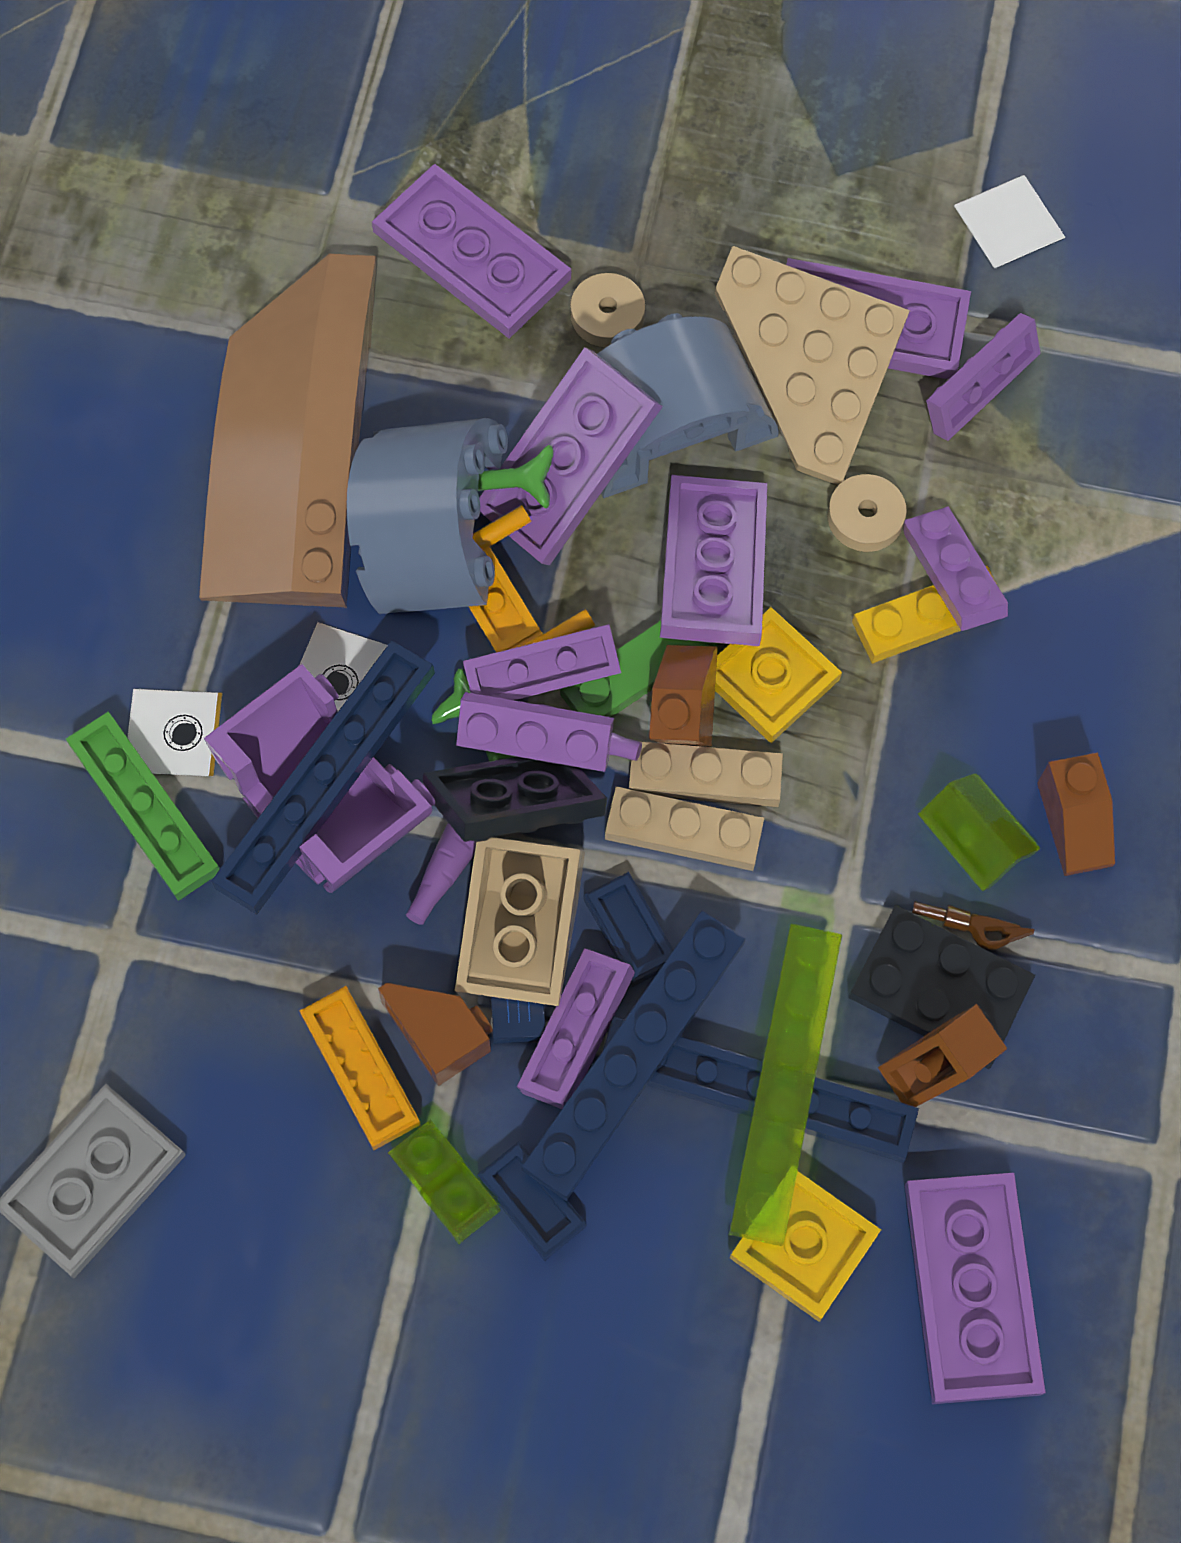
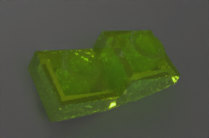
[388,1119,501,1244]

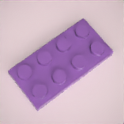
[372,164,571,339]
[786,258,971,380]
[479,347,663,565]
[660,475,767,646]
[905,1173,1046,1404]

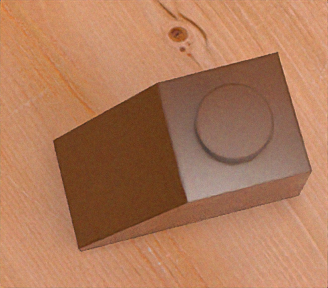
[649,645,718,747]
[1037,752,1115,876]
[378,983,493,1086]
[878,1004,1007,1107]

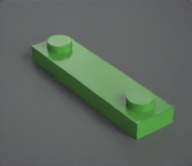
[560,621,721,717]
[66,711,220,901]

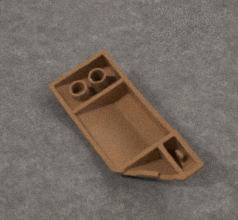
[199,254,377,608]

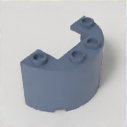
[597,313,779,499]
[347,418,508,614]

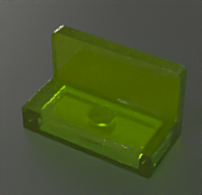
[918,773,1040,891]

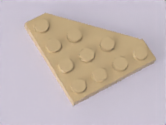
[715,246,910,486]

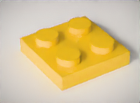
[715,607,842,743]
[730,1167,881,1322]

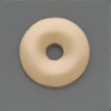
[571,273,645,347]
[827,474,906,552]

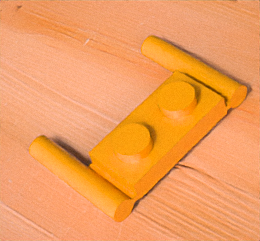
[469,505,596,653]

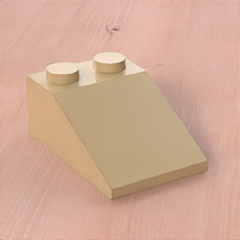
[455,837,585,1006]

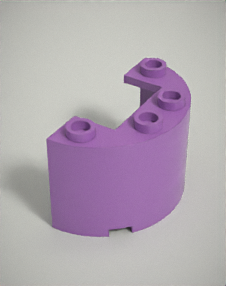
[204,664,435,893]

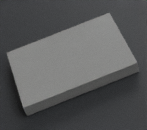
[0,1084,186,1278]

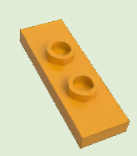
[299,986,421,1150]

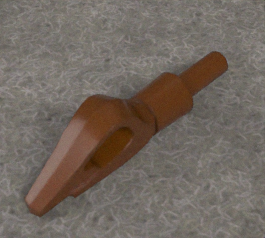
[911,901,1035,950]

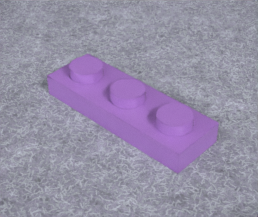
[926,313,1041,441]
[904,506,1008,631]
[463,624,621,700]
[456,692,614,772]
[517,948,635,1109]

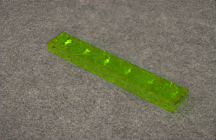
[728,923,842,1246]

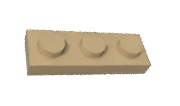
[629,741,783,807]
[605,787,764,871]

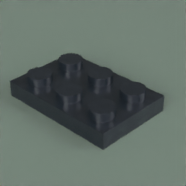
[423,757,607,842]
[848,905,1036,1069]

